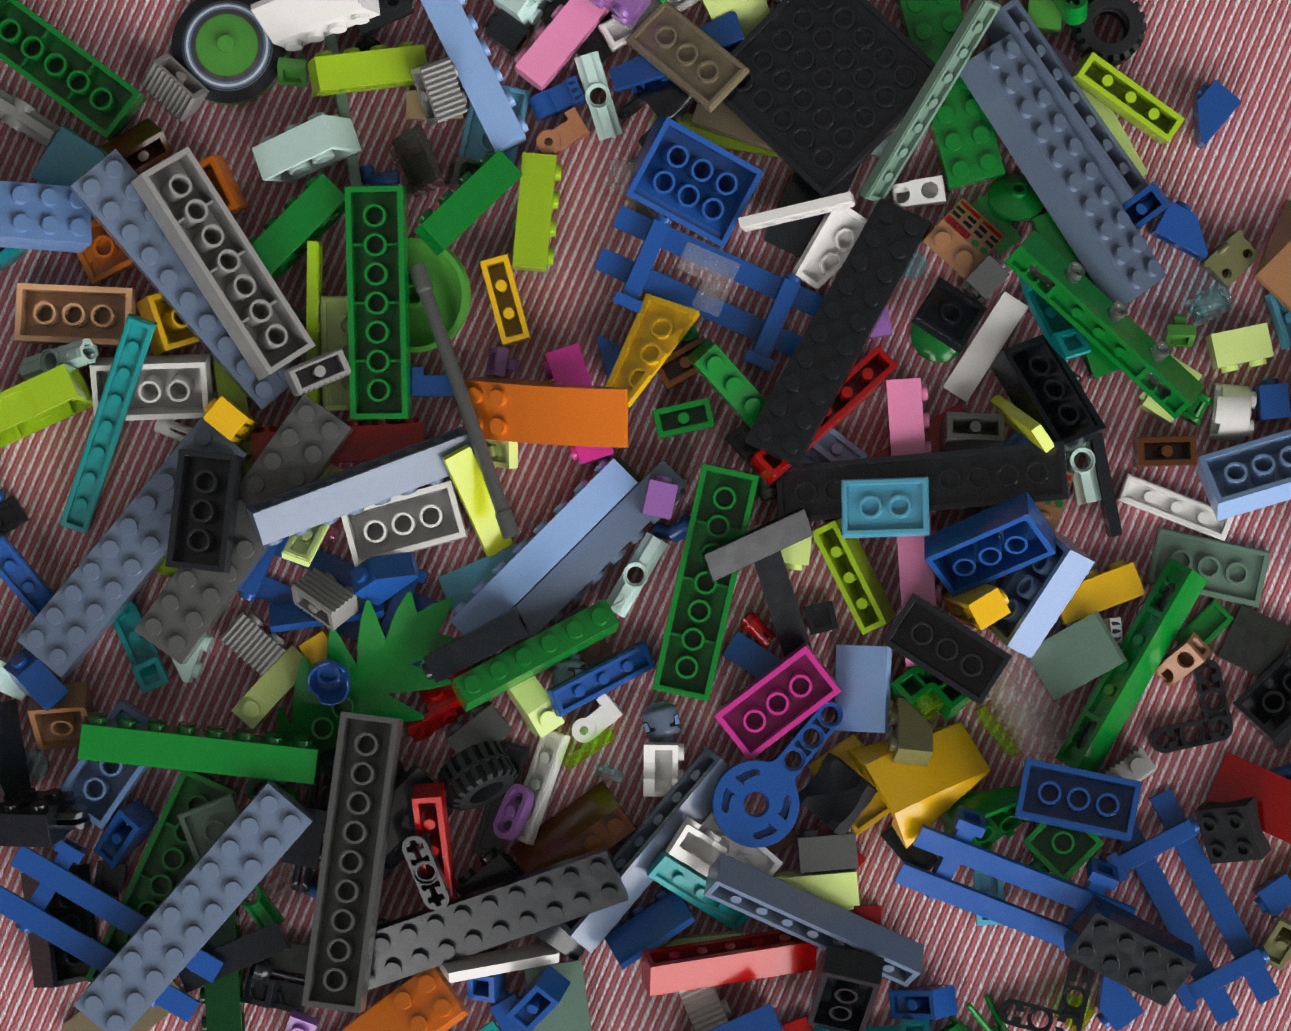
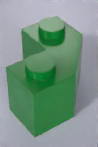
[890,666,970,721]

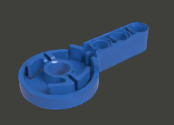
[712,701,843,848]

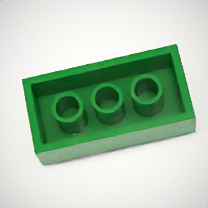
[249,173,345,282]

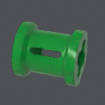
[1179,393,1214,427]

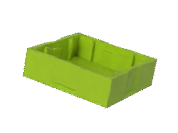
[0,364,93,449]

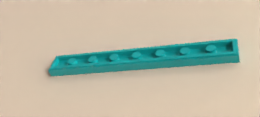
[59,313,157,534]

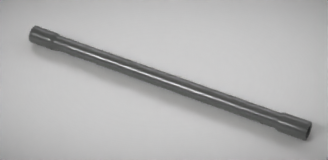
[408,263,520,539]

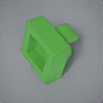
[277,53,308,87]
[1163,314,1196,347]

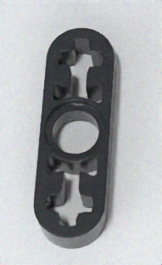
[402,830,451,910]

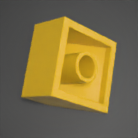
[136,293,200,355]

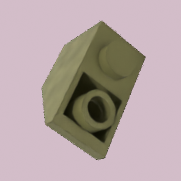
[888,697,933,766]

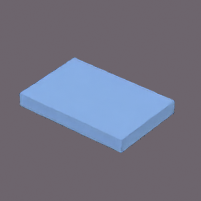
[834,645,892,733]

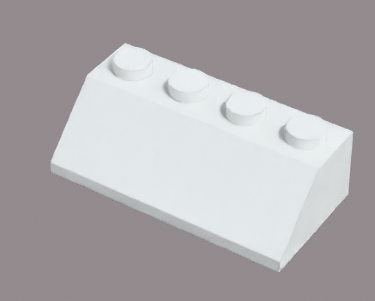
[251,0,380,51]

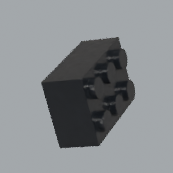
[806,945,884,1031]

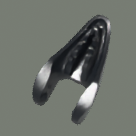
[618,81,694,147]

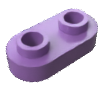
[493,784,534,841]

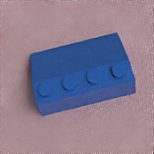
[625,115,764,248]

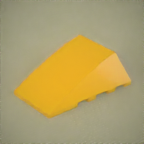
[848,722,991,849]

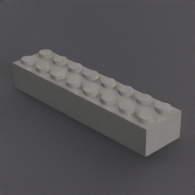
[131,146,316,381]

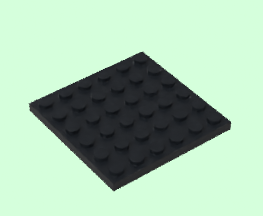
[722,0,936,198]

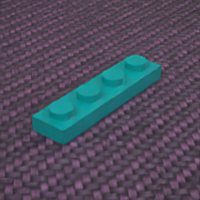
[646,850,750,932]

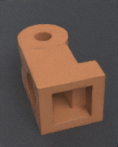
[536,107,590,155]
[1155,631,1211,686]

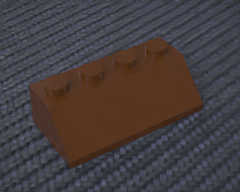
[510,780,636,874]

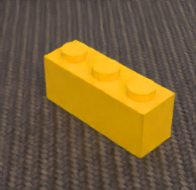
[480,254,531,347]
[203,396,259,445]
[1058,559,1146,625]
[941,584,1011,630]

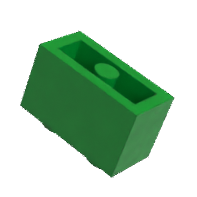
[652,397,715,440]

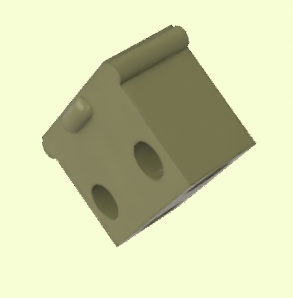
[1199,230,1261,288]

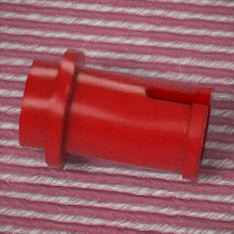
[740,611,776,648]

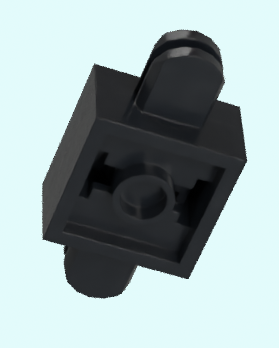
[282,777,331,893]
[0,788,91,848]

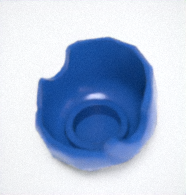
[307,659,351,706]

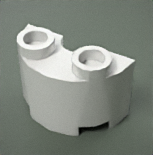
[1208,383,1257,443]
[643,742,684,797]
[665,816,728,877]

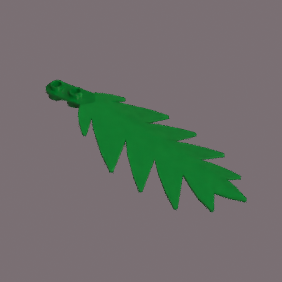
[246,591,457,800]

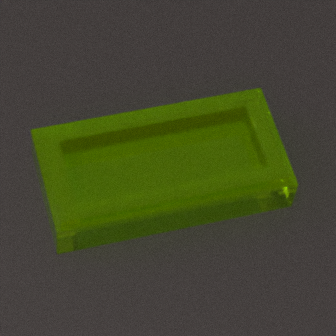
[974,705,1020,757]
[563,728,616,771]

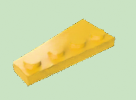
[605,293,700,408]

